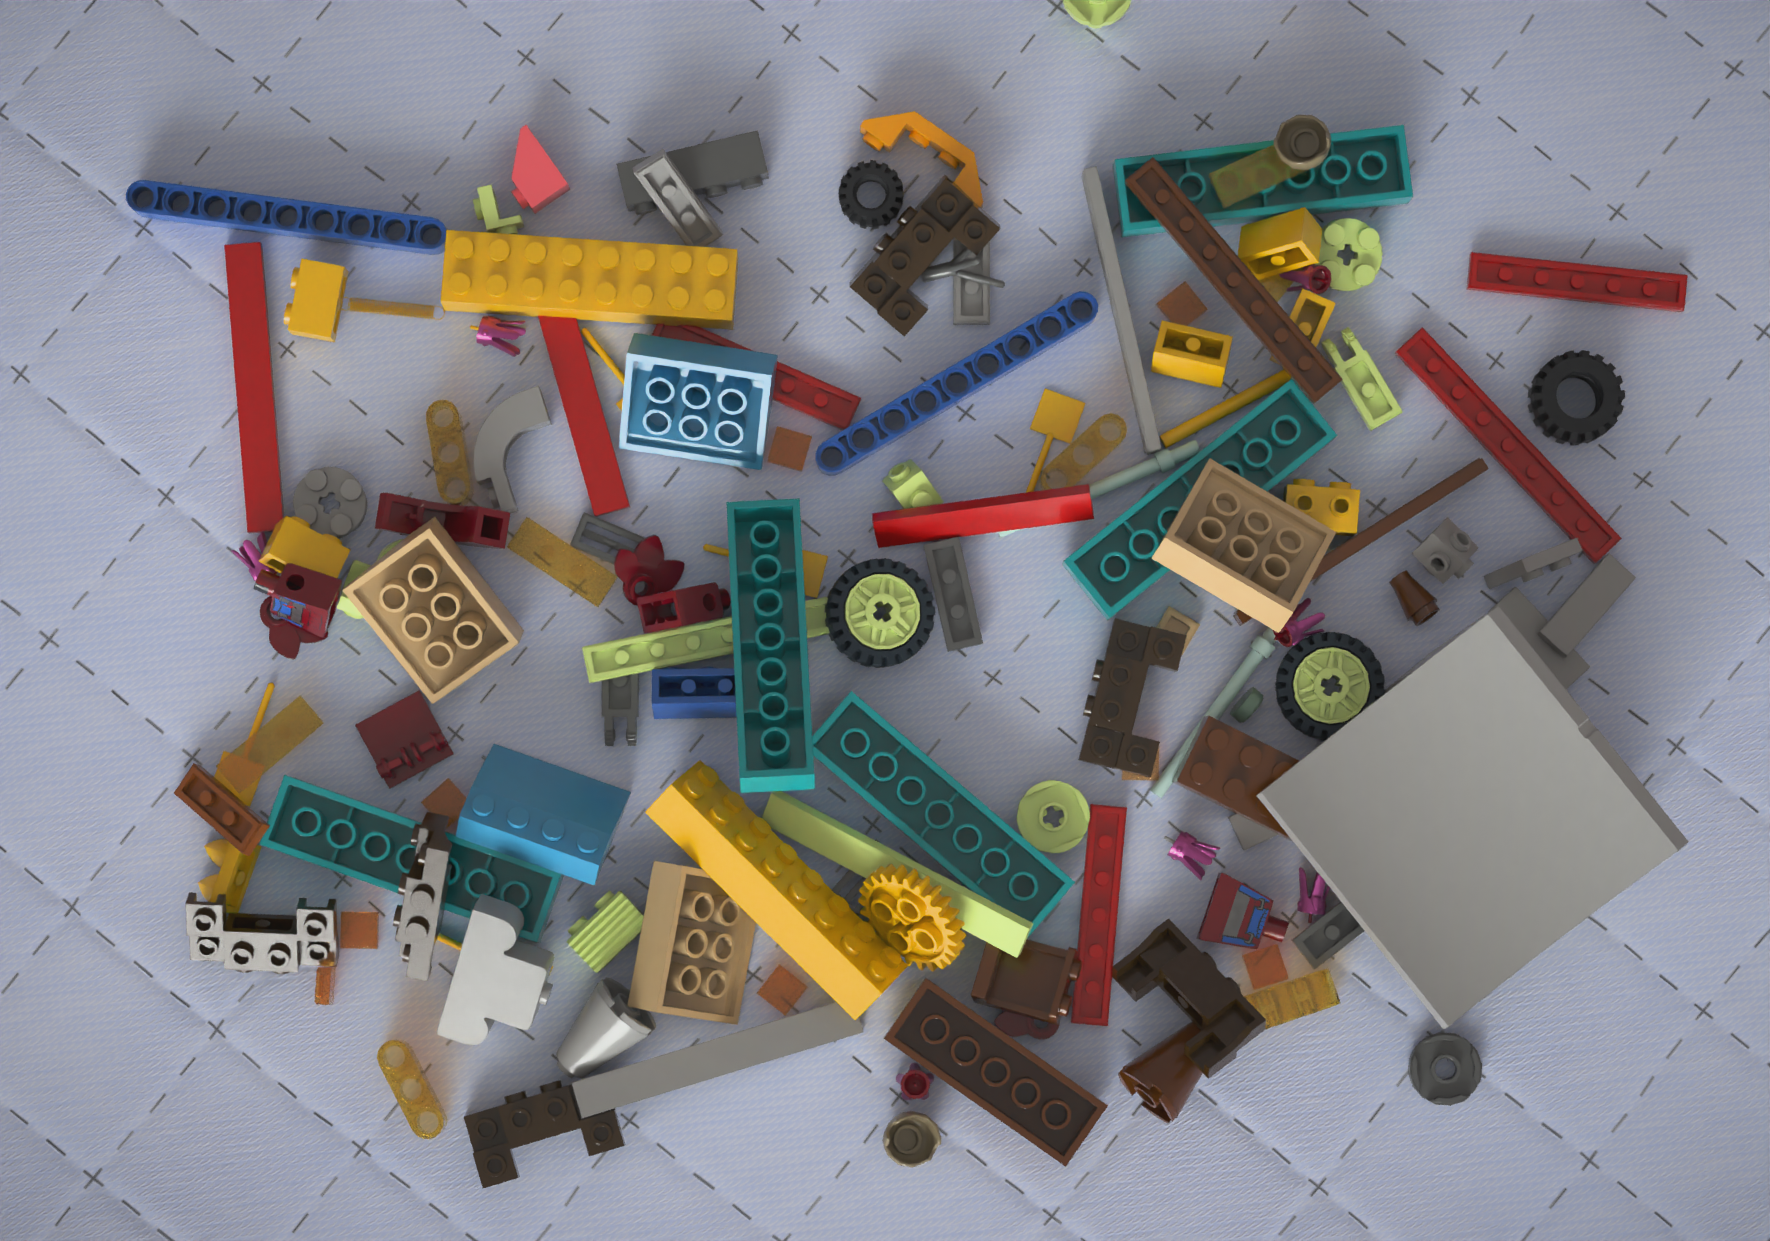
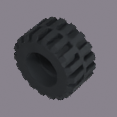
[1528,350,1625,445]

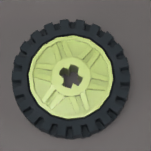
[825,558,935,668]
[1275,632,1385,740]

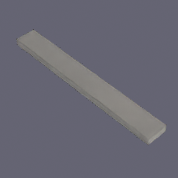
[1081,166,1162,455]
[571,1002,864,1118]

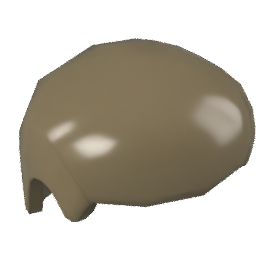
[1274,115,1331,170]
[882,1111,941,1168]

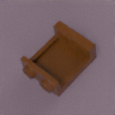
[971,939,1082,1025]

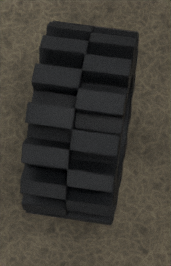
[838,160,904,229]

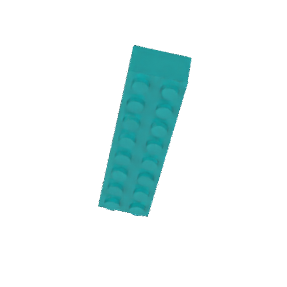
[1112,125,1413,238]
[1062,378,1337,621]
[726,498,815,793]
[812,691,1075,937]
[259,775,564,943]

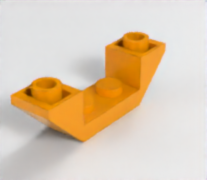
[860,111,983,208]

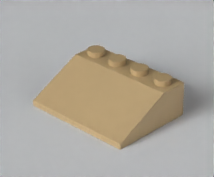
[1152,458,1336,633]
[342,517,524,704]
[627,861,756,1025]

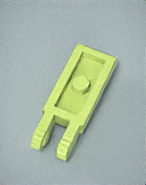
[1321,327,1402,431]

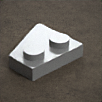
[1484,538,1582,589]

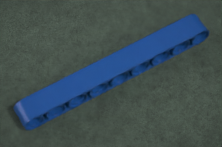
[126,180,447,255]
[815,291,1098,476]

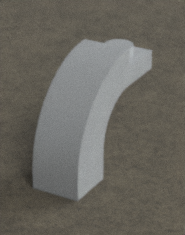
[473,386,552,513]

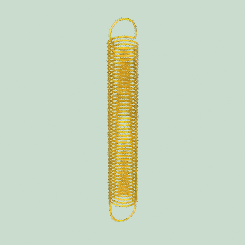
[341,297,445,320]

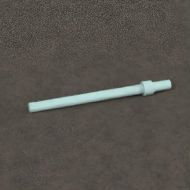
[998,440,1200,538]
[1150,627,1276,799]

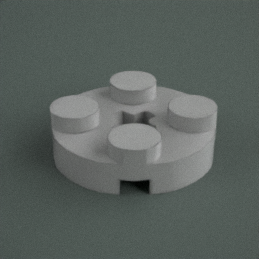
[293,467,367,539]

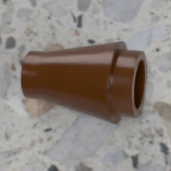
[1389,570,1440,626]

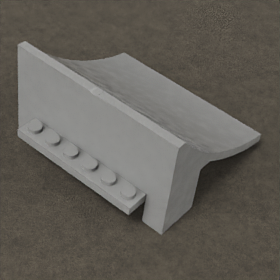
[1256,606,1689,1029]

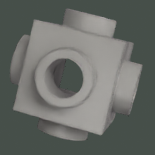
[1412,517,1479,584]

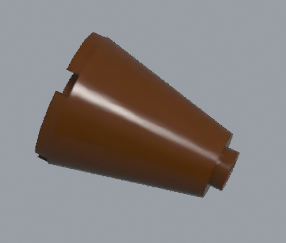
[1118,1022,1203,1123]

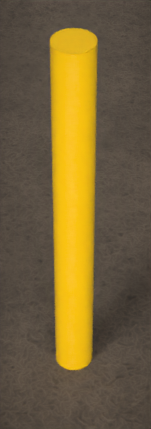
[1159,369,1293,448]

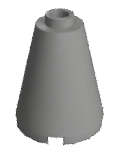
[556,977,656,1078]

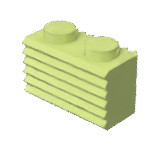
[566,891,644,973]

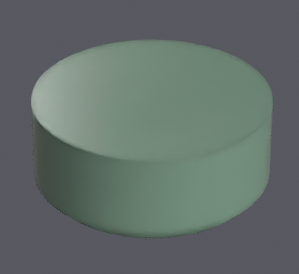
[1230,687,1264,723]

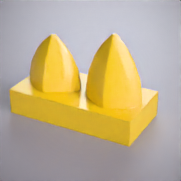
[198,839,262,913]

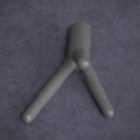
[921,247,1005,288]

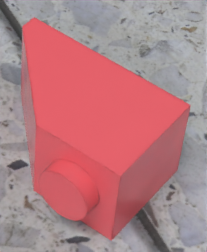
[511,125,570,214]

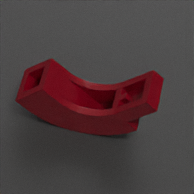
[375,493,511,549]

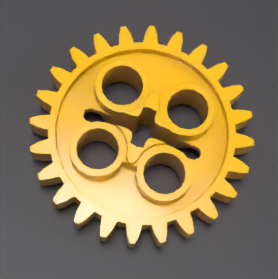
[858,864,966,972]

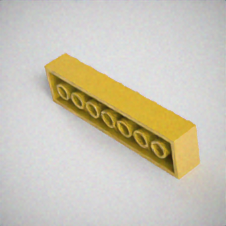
[440,230,738,330]
[645,760,908,1020]

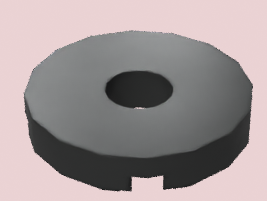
[1408,1032,1482,1106]

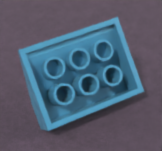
[619,333,778,470]
[456,744,631,886]

